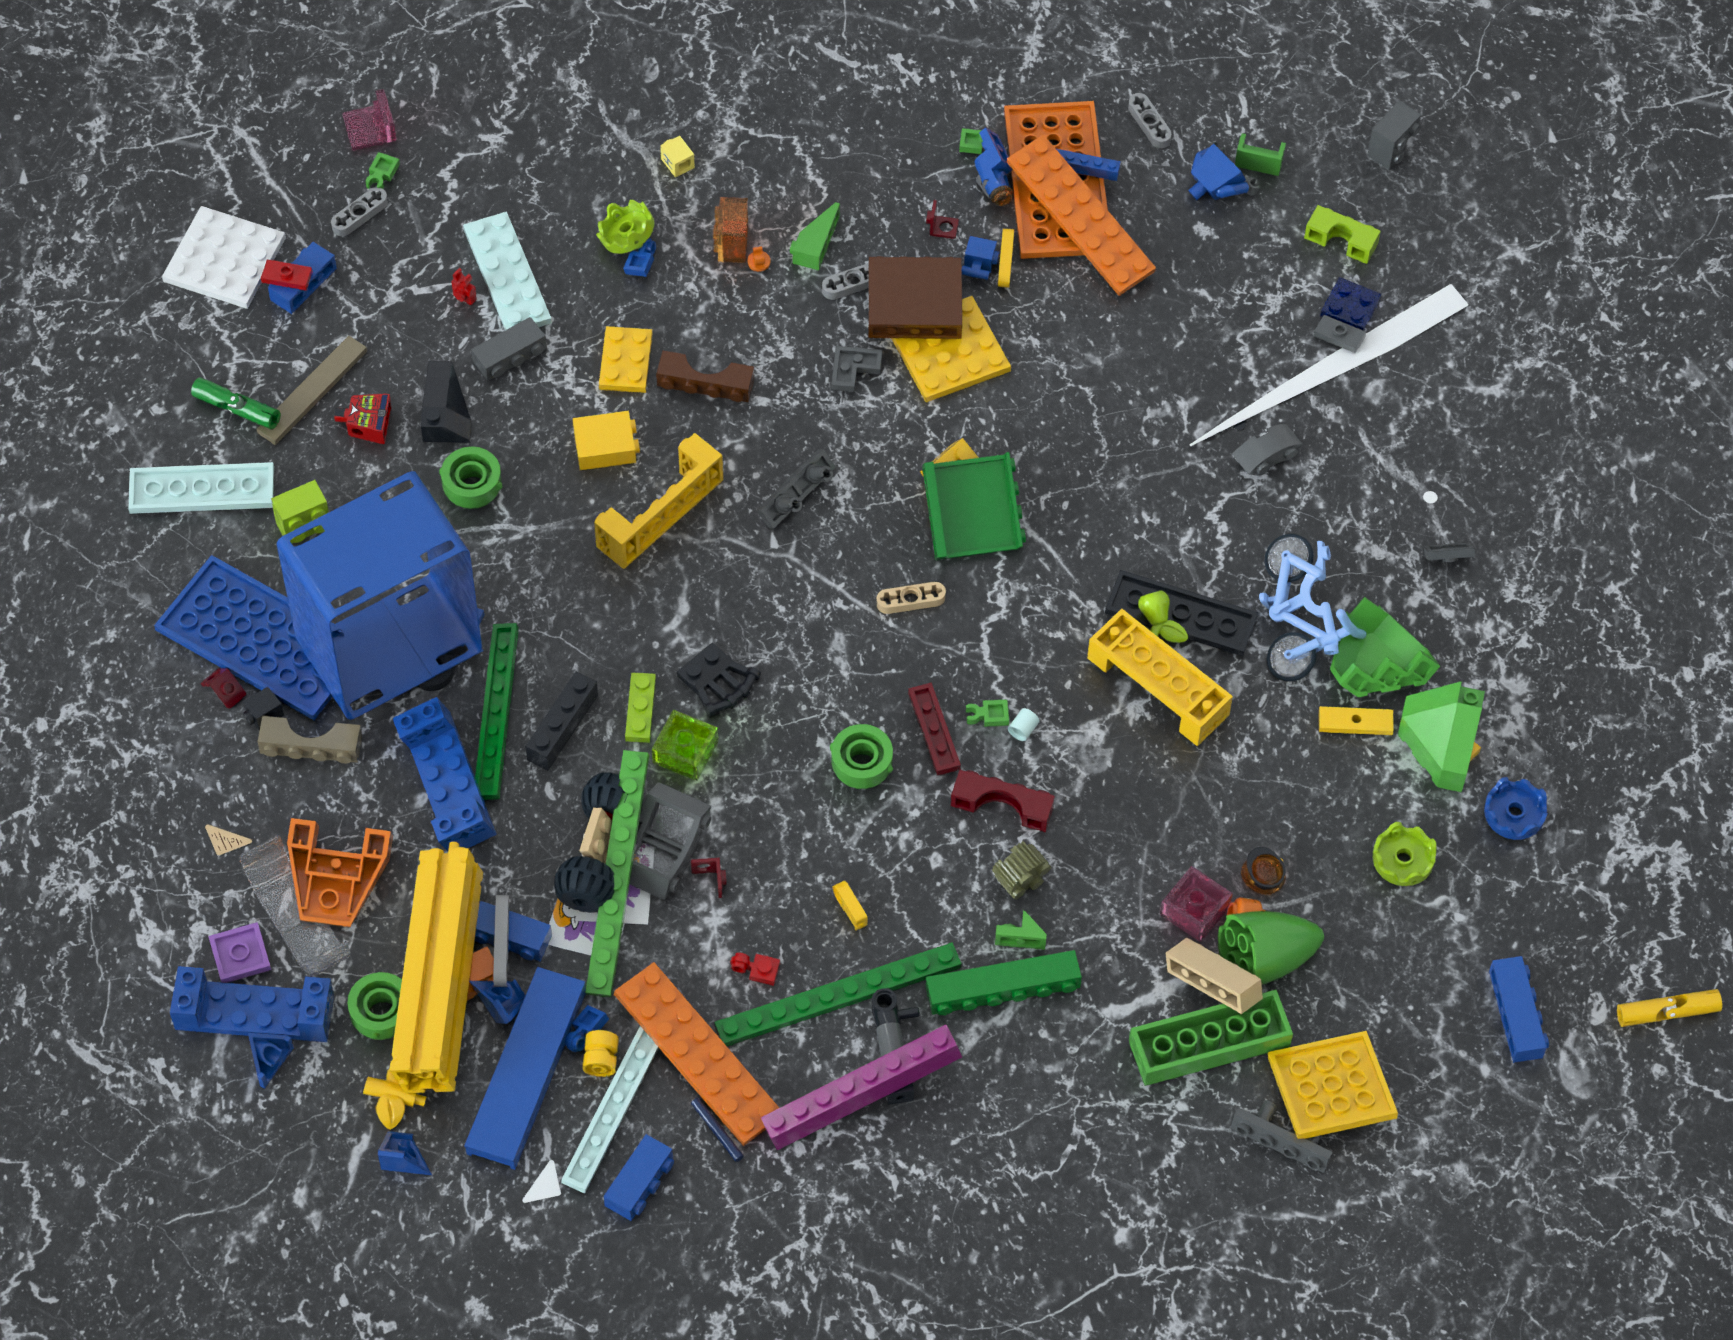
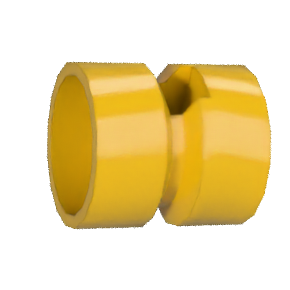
[583,1030,619,1077]

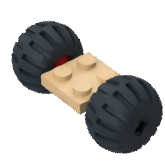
[554,772,643,913]

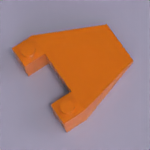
[287,818,393,927]

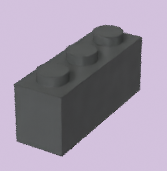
[471,317,547,382]

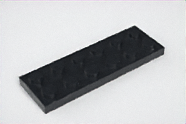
[1105,570,1258,656]

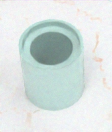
[1008,708,1040,741]

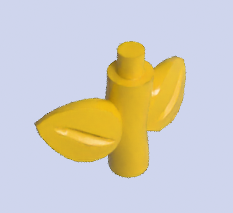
[363,1068,427,1130]

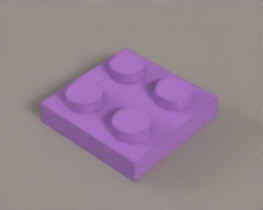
[208,922,271,983]

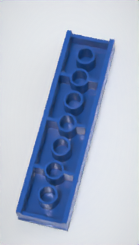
[464,967,586,1170]

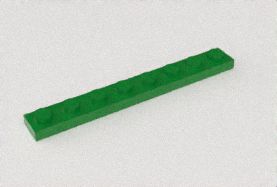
[475,623,519,800]

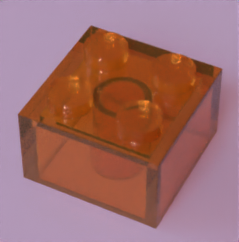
[713,197,748,263]

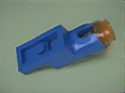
[975,127,1013,206]

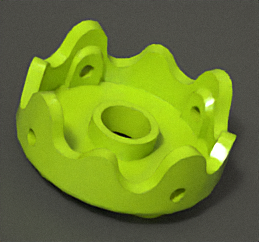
[596,200,654,254]
[1372,822,1437,886]

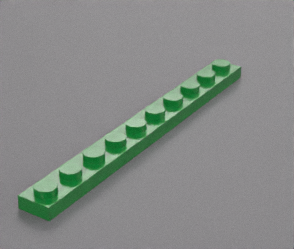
[714,942,962,1046]

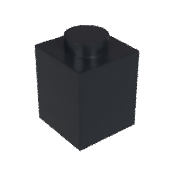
[243,686,284,731]

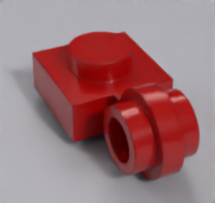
[730,953,780,986]

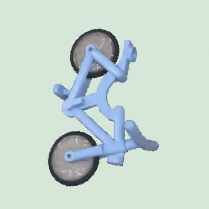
[1259,534,1366,682]

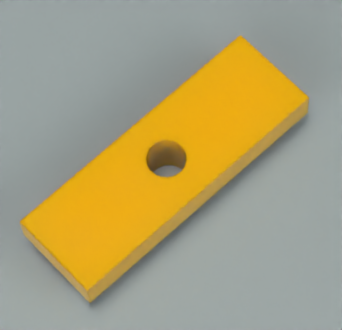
[1319,706,1394,735]

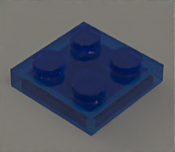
[1320,277,1382,331]

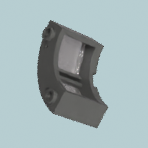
[629,782,712,900]

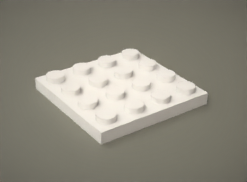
[162,206,286,309]

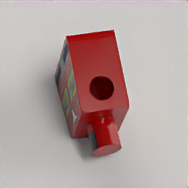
[335,394,392,444]

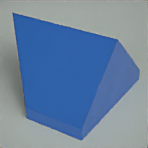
[469,980,526,1024]
[248,1033,293,1089]
[378,1131,433,1176]

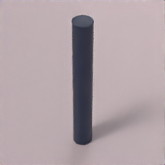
[691,1097,744,1162]

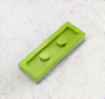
[625,673,656,743]

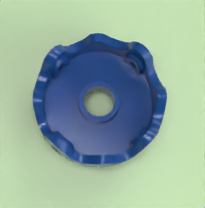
[1484,777,1548,840]

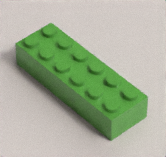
[1129,990,1293,1086]

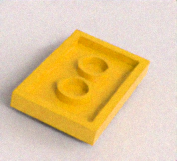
[599,326,653,393]

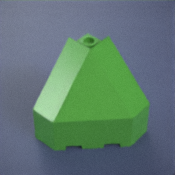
[1330,597,1440,697]
[1398,681,1485,792]

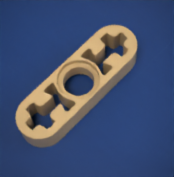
[877,582,946,614]

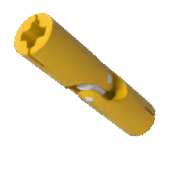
[1617,989,1722,1027]

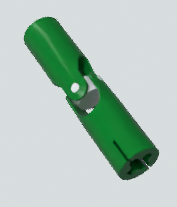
[191,377,281,430]

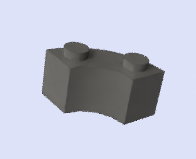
[1232,424,1303,476]

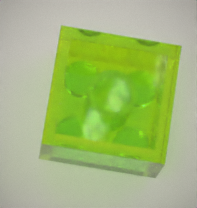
[652,709,719,781]

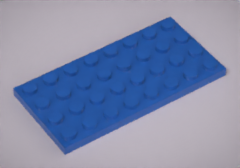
[154,555,344,720]

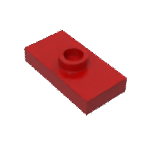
[261,259,313,291]

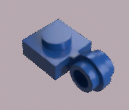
[623,238,656,277]
[565,1005,609,1052]

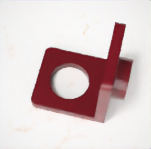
[926,200,959,239]
[200,668,246,708]
[691,857,727,898]

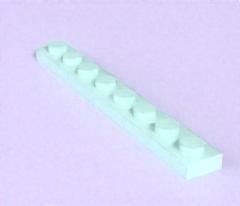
[561,1026,659,1194]

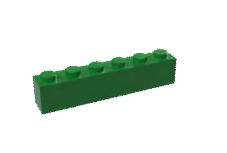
[925,950,1082,1015]

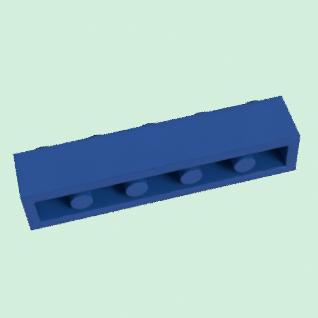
[1057,149,1121,181]

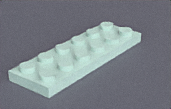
[463,211,552,330]
[128,462,274,514]

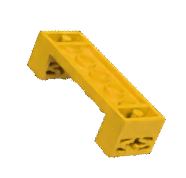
[594,433,723,569]
[1087,609,1233,746]

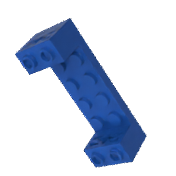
[393,697,497,851]
[170,966,334,1042]

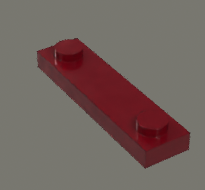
[908,682,961,776]

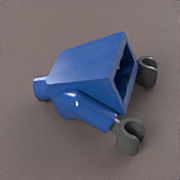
[1188,142,1260,200]

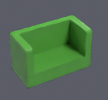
[1235,133,1286,176]

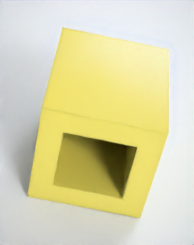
[660,136,695,178]

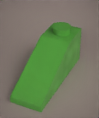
[790,202,840,270]

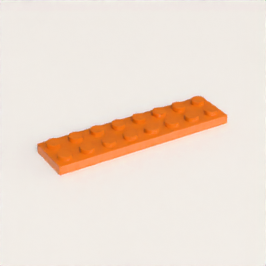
[1007,134,1156,296]
[614,962,779,1146]

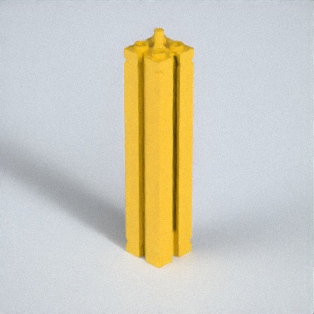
[389,842,483,1093]

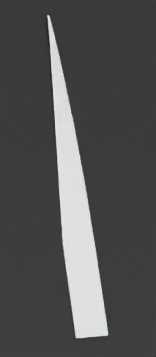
[1190,284,1468,446]

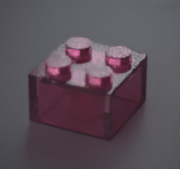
[1160,866,1232,943]

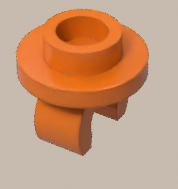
[747,246,770,272]

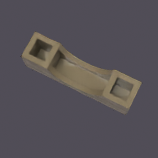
[257,716,362,764]

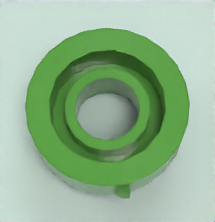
[439,447,503,509]
[830,724,893,789]
[347,972,402,1040]

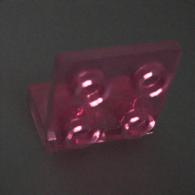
[342,89,397,150]

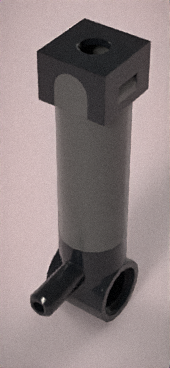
[872,988,920,1105]

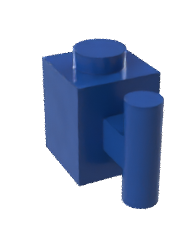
[962,236,1000,280]

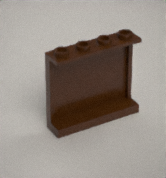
[868,256,962,339]

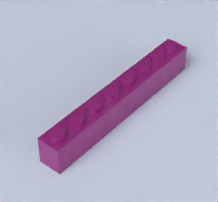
[761,1025,962,1150]

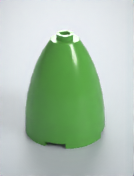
[1218,911,1324,985]

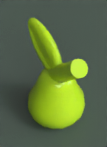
[1138,591,1188,643]

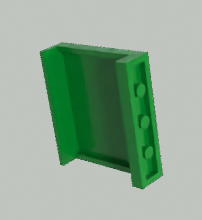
[922,452,1026,560]

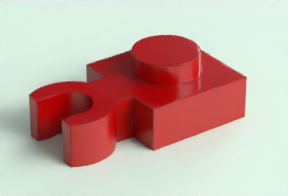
[451,268,477,305]

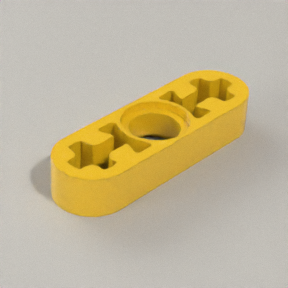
[998,228,1014,288]

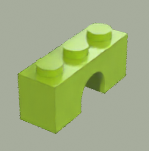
[1304,205,1381,264]

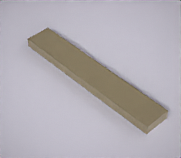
[257,336,367,445]

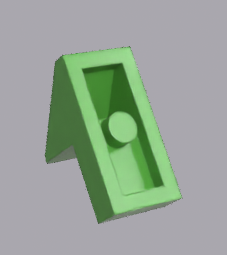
[995,910,1047,950]

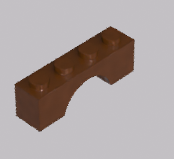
[656,350,755,402]

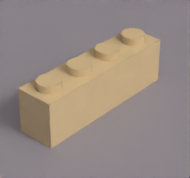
[1166,938,1263,1014]

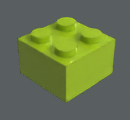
[271,480,329,543]

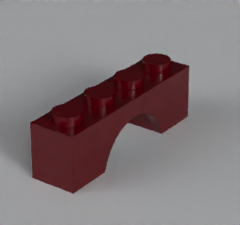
[951,770,1055,832]

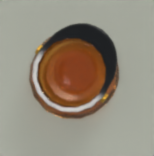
[1241,847,1286,894]

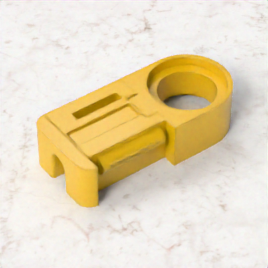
[833,881,868,931]

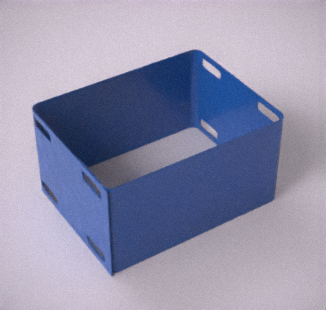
[277,471,484,720]

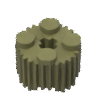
[992,841,1052,900]

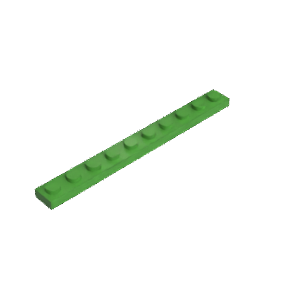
[585,750,649,998]

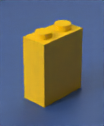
[573,411,640,470]

